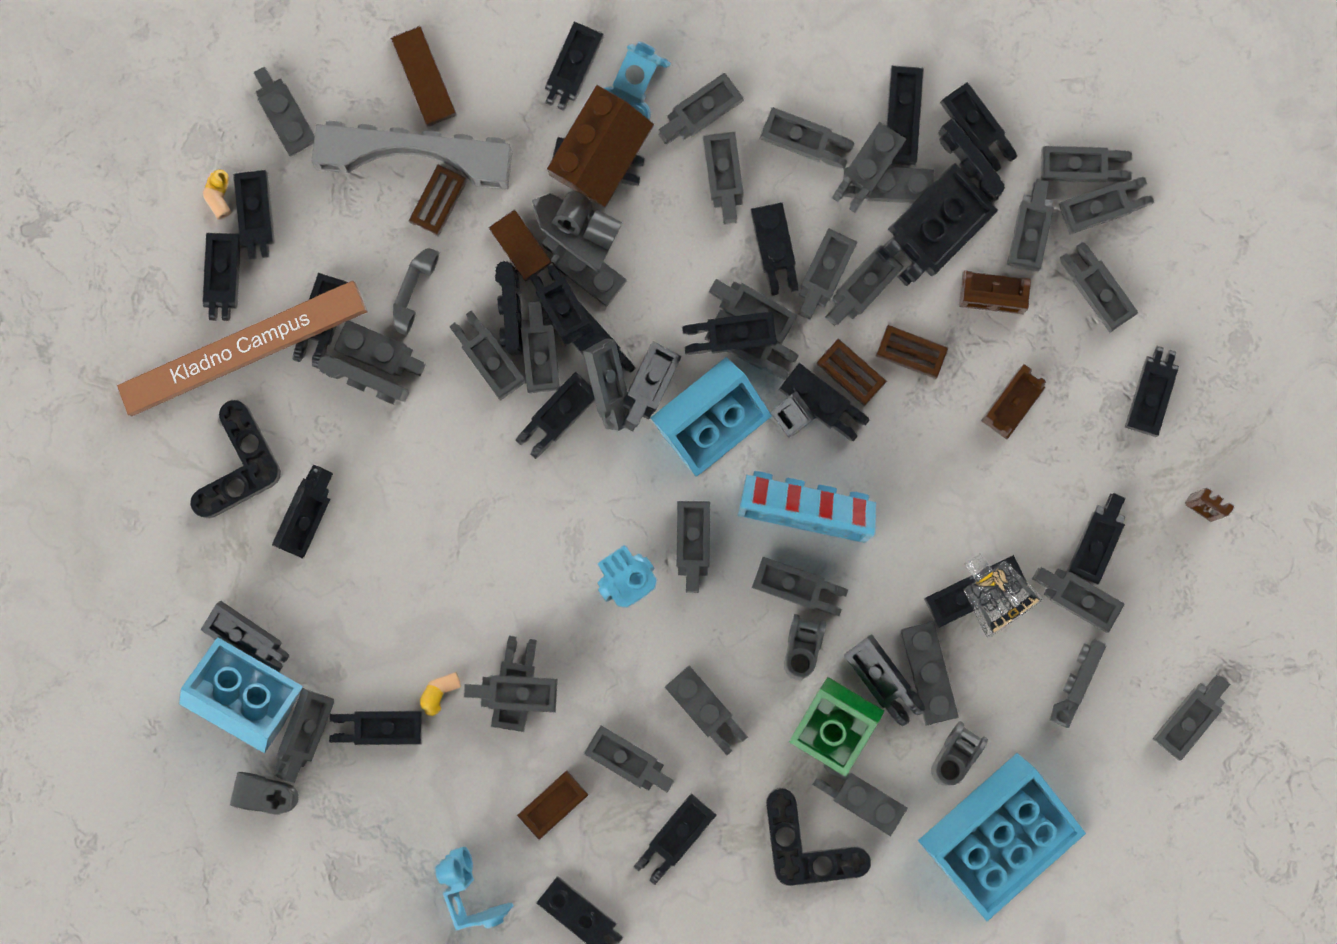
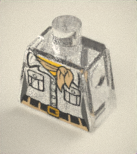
[964,553,1043,637]

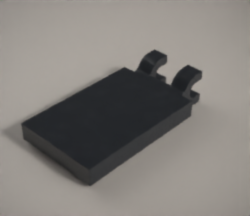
[876,163,999,286]

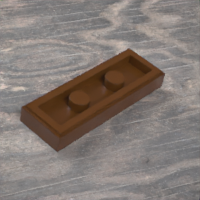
[391,26,457,127]

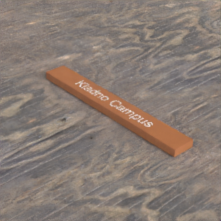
[117,281,367,416]

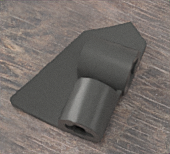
[532,192,623,271]

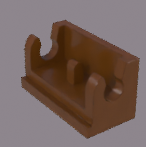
[959,271,1031,315]
[981,364,1046,440]

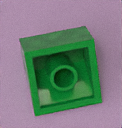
[789,677,885,777]

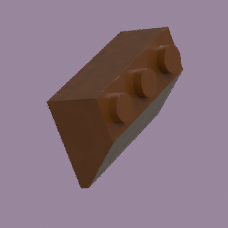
[547,85,654,208]

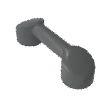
[393,248,439,335]

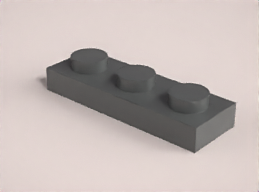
[901,621,959,726]

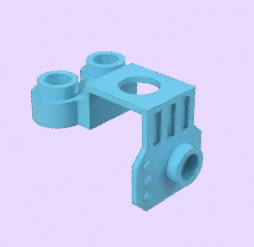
[604,41,672,120]
[597,545,657,608]
[435,846,514,931]

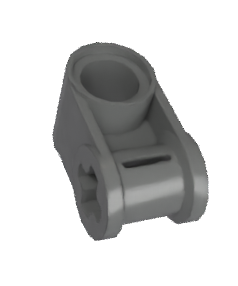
[784,614,826,680]
[931,721,988,785]
[230,772,298,815]

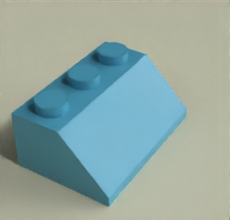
[650,357,772,477]
[179,637,303,754]

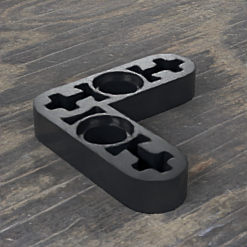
[190,400,281,519]
[766,788,871,886]

